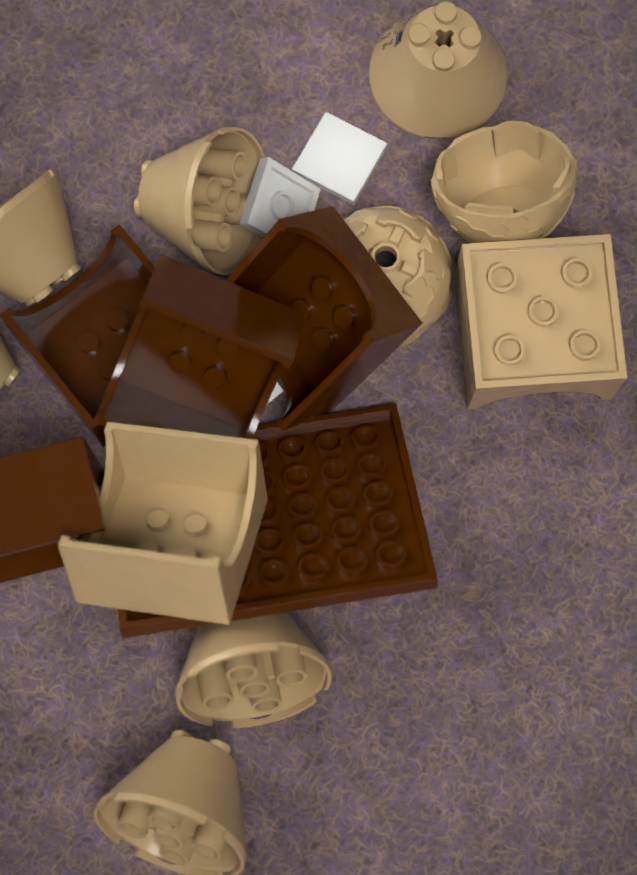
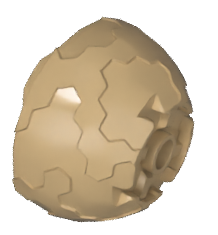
[430,121,577,243]
[344,206,452,346]

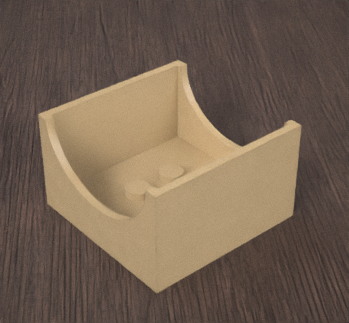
[454,234,627,409]
[58,422,268,625]

